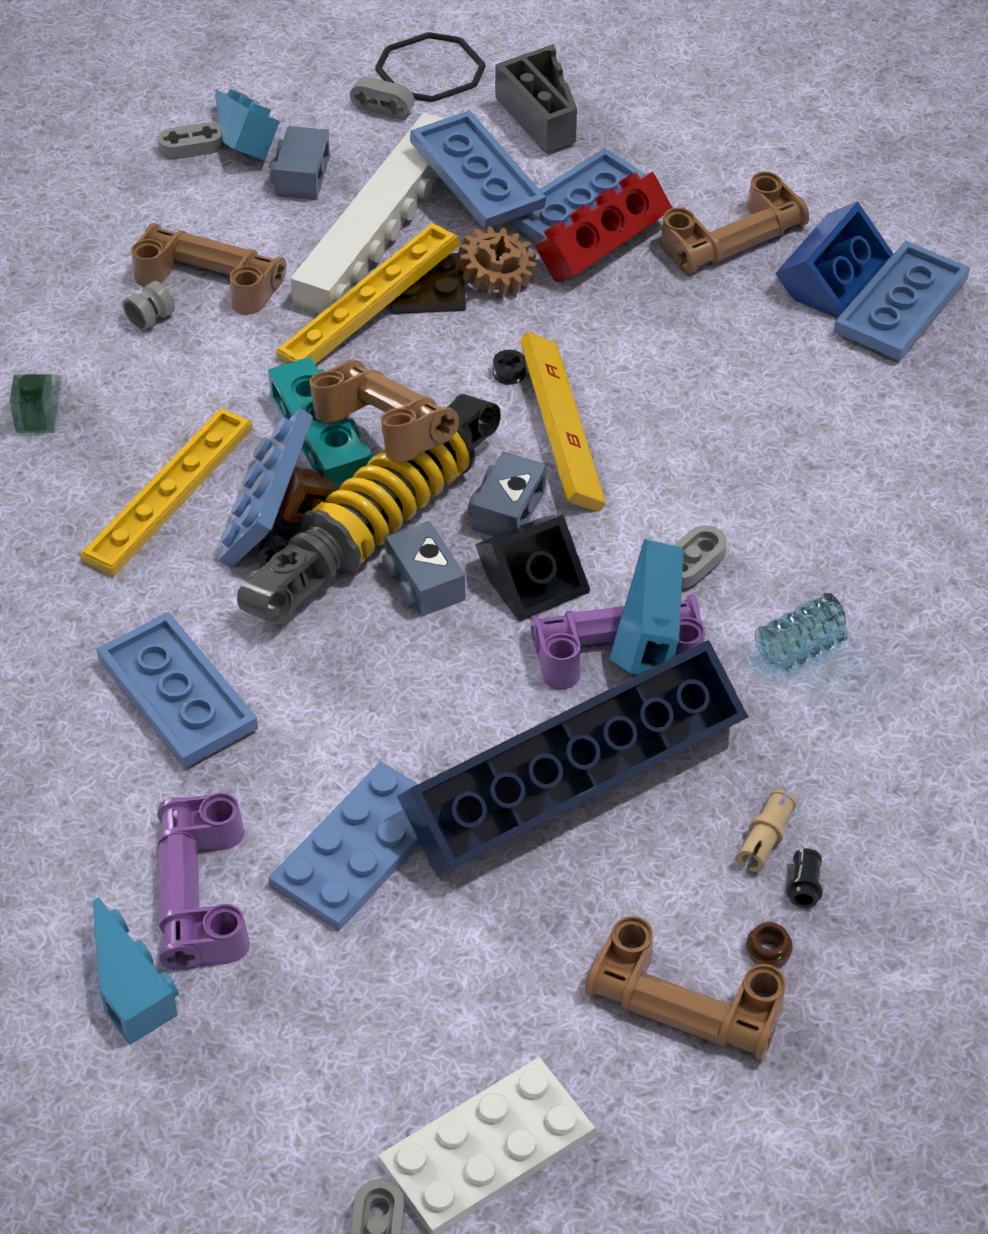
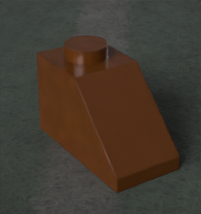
[279,467,339,523]

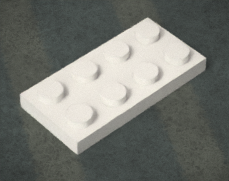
[378,1057,596,1234]

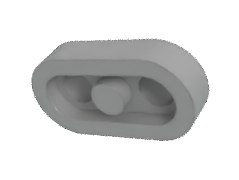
[674,525,727,589]
[350,1179,405,1234]

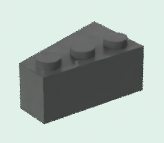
[495,44,577,153]

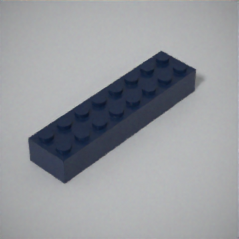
[397,640,749,877]

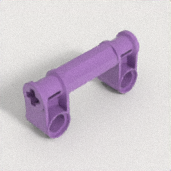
[530,595,705,689]
[157,792,250,970]

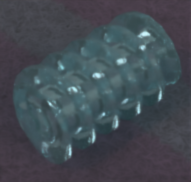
[754,593,848,672]

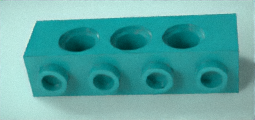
[268,356,373,487]

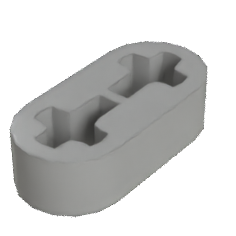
[349,76,415,119]
[158,123,224,159]

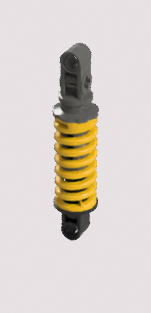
[237,394,501,624]

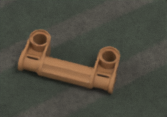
[661,171,809,275]
[131,223,287,315]
[309,359,459,462]
[585,916,786,1062]

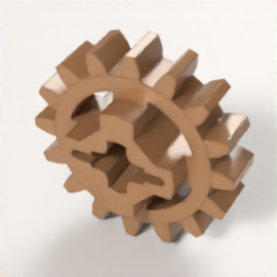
[457,226,537,296]

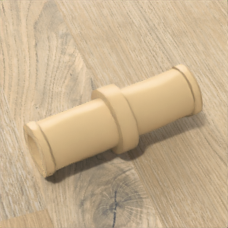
[737,789,797,872]

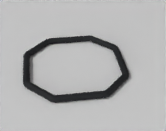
[375,32,486,102]

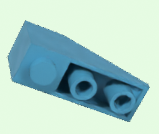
[215,89,280,160]
[609,538,683,675]
[93,897,179,1045]

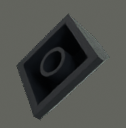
[475,514,591,621]

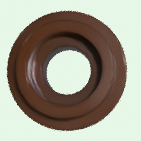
[746,922,793,967]

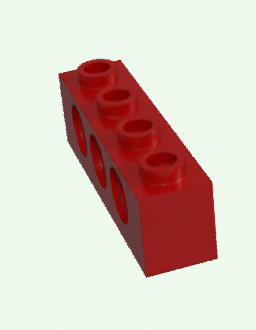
[534,171,673,282]

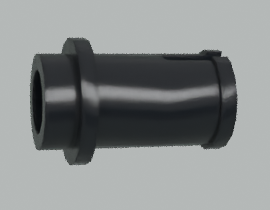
[786,848,823,908]

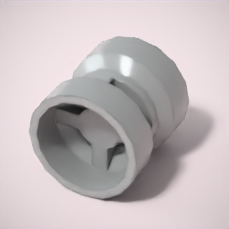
[122,281,175,331]

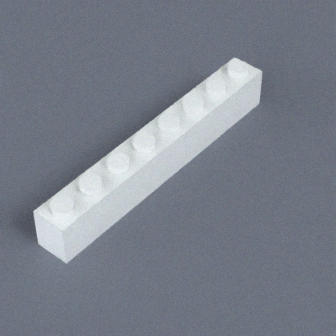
[290,112,444,314]

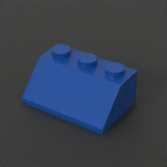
[775,201,893,319]

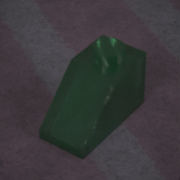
[9,374,62,433]

